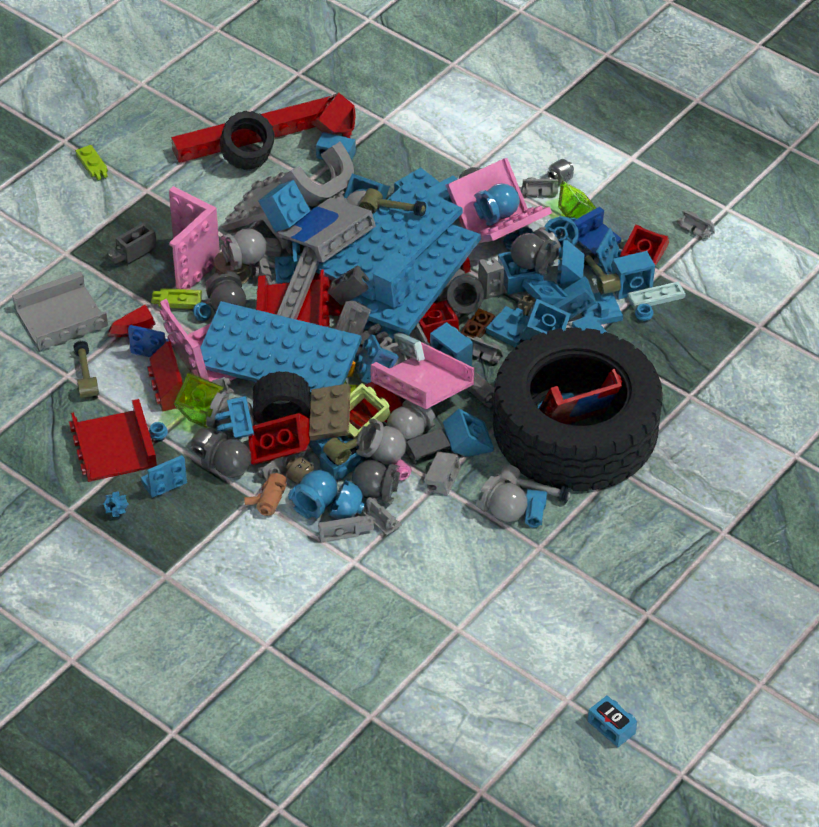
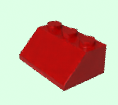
[147,341,185,412]
[248,413,311,465]

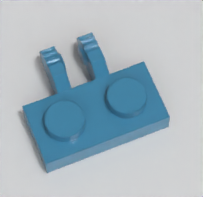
[215,396,254,439]

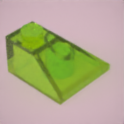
[558,181,596,219]
[174,373,224,428]

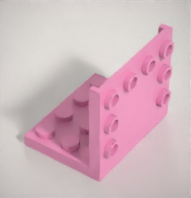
[446,158,552,243]
[169,186,220,290]
[160,299,237,388]

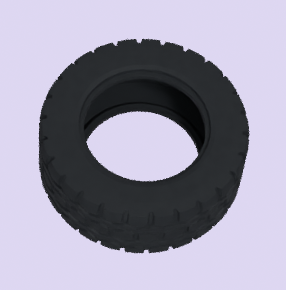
[493,327,663,491]

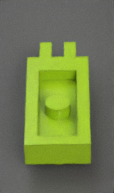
[75,145,108,180]
[151,288,202,309]

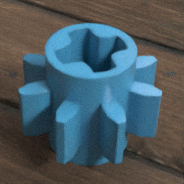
[103,491,129,517]

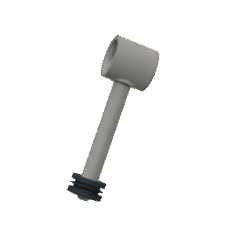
[499,465,571,503]

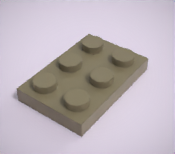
[309,384,351,441]

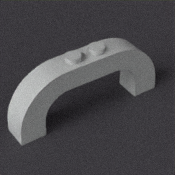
[279,141,354,207]

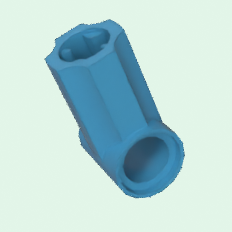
[525,489,547,528]

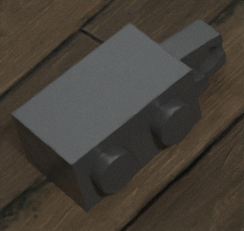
[107,222,157,264]

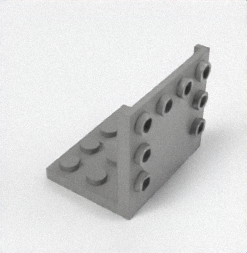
[221,171,317,255]

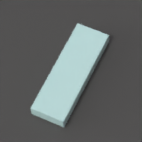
[627,281,685,310]
[394,332,425,361]

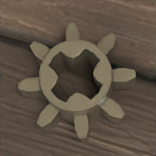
[518,295,536,316]

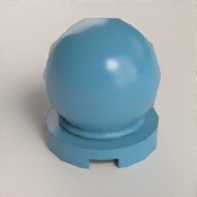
[474,183,520,226]
[288,470,338,519]

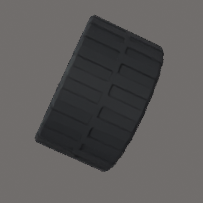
[220,111,275,170]
[253,371,311,424]

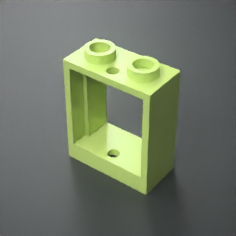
[346,383,390,439]

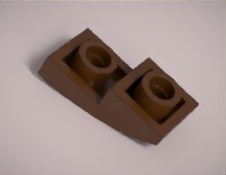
[461,308,495,338]

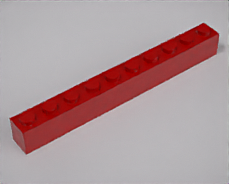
[171,96,330,163]

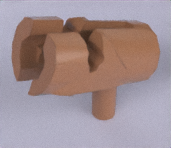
[244,473,287,516]

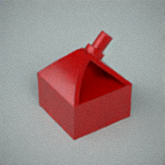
[310,92,356,138]

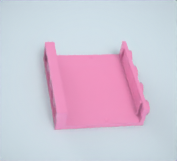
[371,342,474,409]

